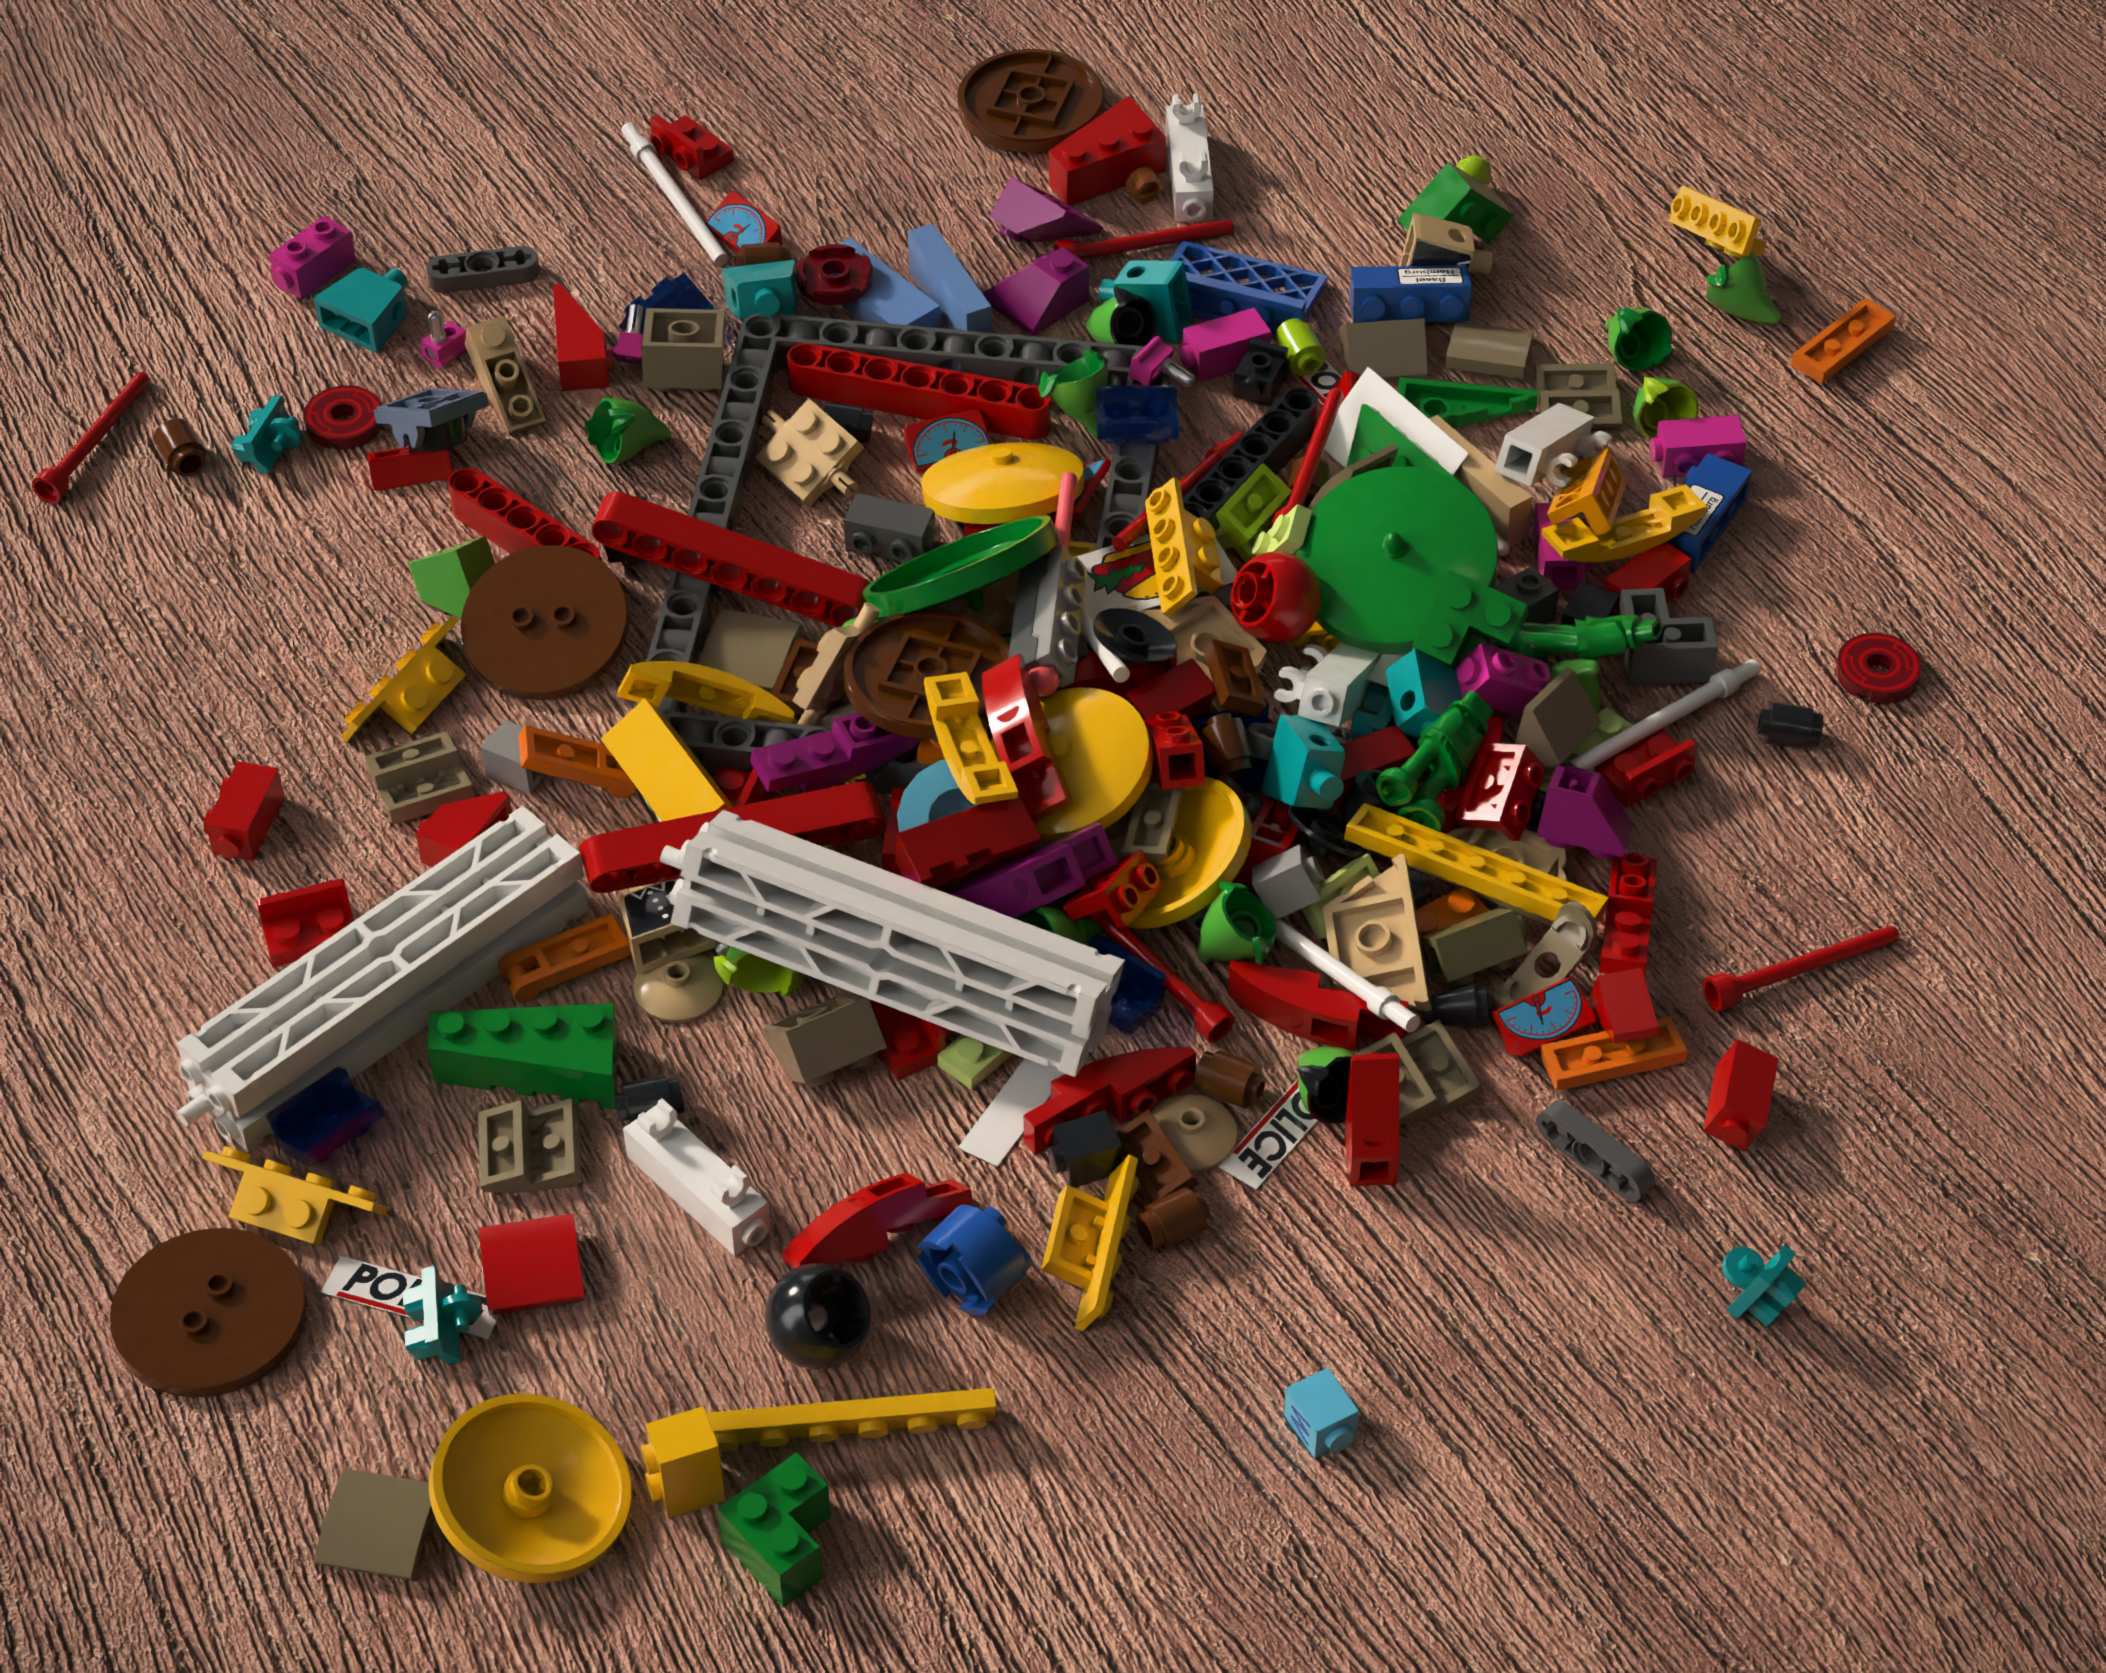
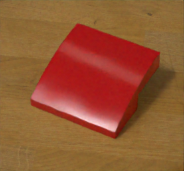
[478,1213,585,1316]

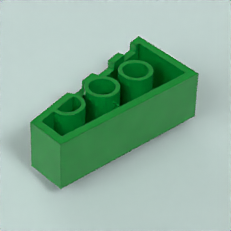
[427,1003,619,1109]

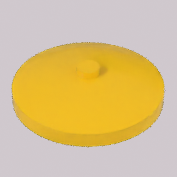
[921,442,1085,524]
[990,688,1154,843]
[1086,777,1252,929]
[429,1394,632,1583]

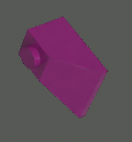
[989,176,1103,242]
[982,247,1089,336]

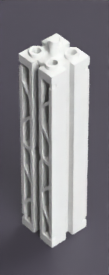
[176,805,589,1152]
[660,810,1125,1077]

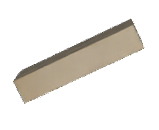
[1430,415,1532,547]

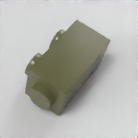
[1420,908,1528,987]

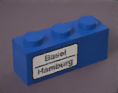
[1349,265,1471,323]
[1666,453,1752,573]

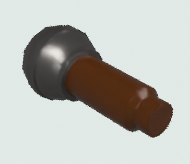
[1218,774,1263,823]

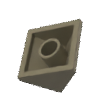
[1339,318,1428,383]
[1515,667,1601,768]

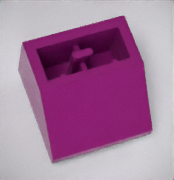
[1537,764,1633,859]

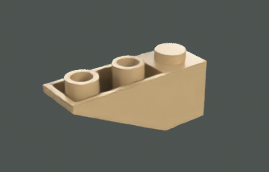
[465,315,546,434]

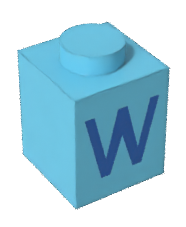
[1284,1368,1359,1459]

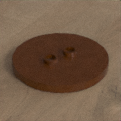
[957,49,1105,152]
[461,545,629,700]
[844,610,1010,739]
[110,1228,307,1397]

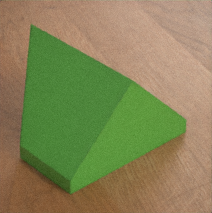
[407,535,496,619]

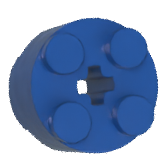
[917,1205,1033,1316]

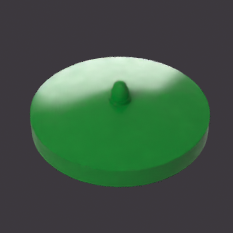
[1295,466,1499,654]
[862,515,1059,617]

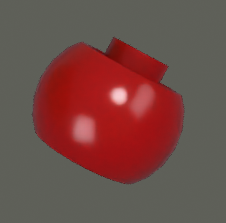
[1230,552,1322,644]

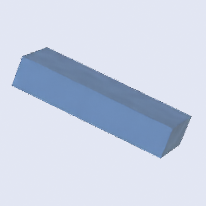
[908,223,992,333]
[827,238,941,328]

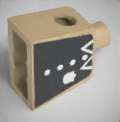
[1399,213,1493,274]
[618,879,718,974]

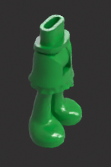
[1509,614,1662,662]
[1376,691,1493,831]

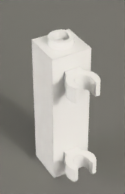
[1165,93,1214,222]
[1494,403,1612,487]
[1274,642,1382,727]
[623,1099,771,1256]

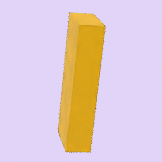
[600,698,734,821]

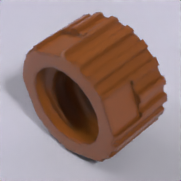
[1125,166,1163,204]

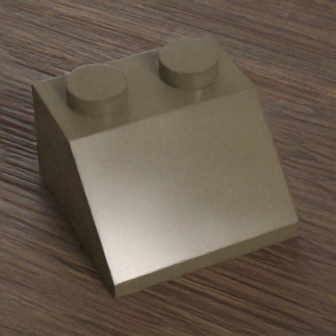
[642,308,725,392]
[760,994,887,1087]

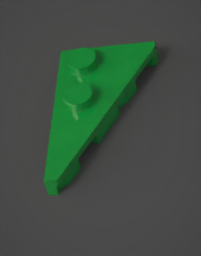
[1398,377,1538,428]
[1346,404,1474,494]

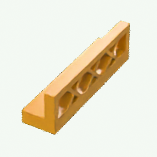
[1547,448,1627,536]

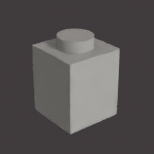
[481,720,546,794]
[1252,845,1324,921]

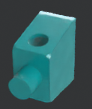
[722,260,799,321]
[1099,260,1194,344]
[314,268,408,353]
[1386,648,1462,740]
[1261,714,1345,809]

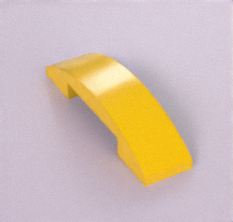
[1542,484,1708,562]
[617,661,795,723]
[924,672,1018,805]

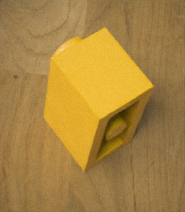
[641,1406,725,1518]

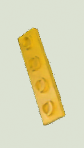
[1669,186,1767,259]
[1145,477,1223,617]
[341,615,467,742]
[202,1146,389,1246]
[1041,1155,1139,1332]

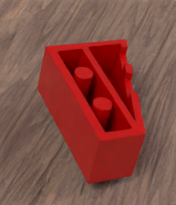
[1049,96,1166,206]
[895,793,1041,892]

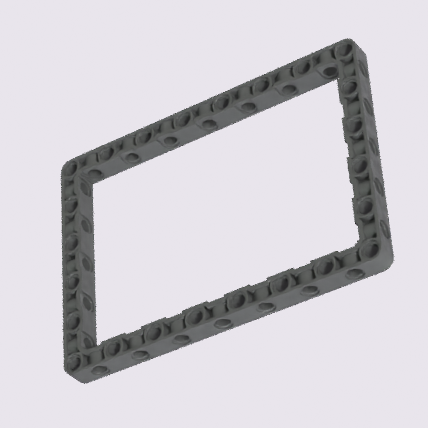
[633,313,1170,795]

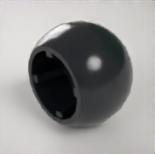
[765,1263,871,1370]

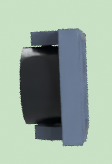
[374,388,489,452]

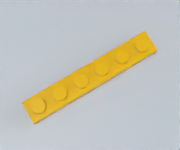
[1344,803,1609,924]
[707,1388,996,1451]

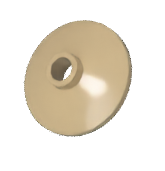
[633,953,724,1023]
[1151,1095,1237,1172]

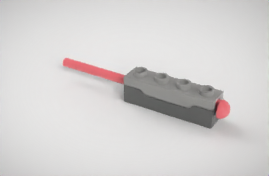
[1008,472,1087,698]

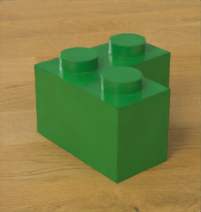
[1398,162,1514,243]
[1412,569,1529,670]
[717,1452,831,1607]

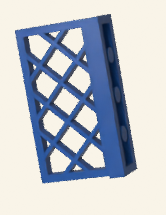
[1169,241,1328,336]

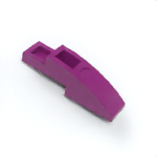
[750,712,924,793]
[945,822,1118,918]

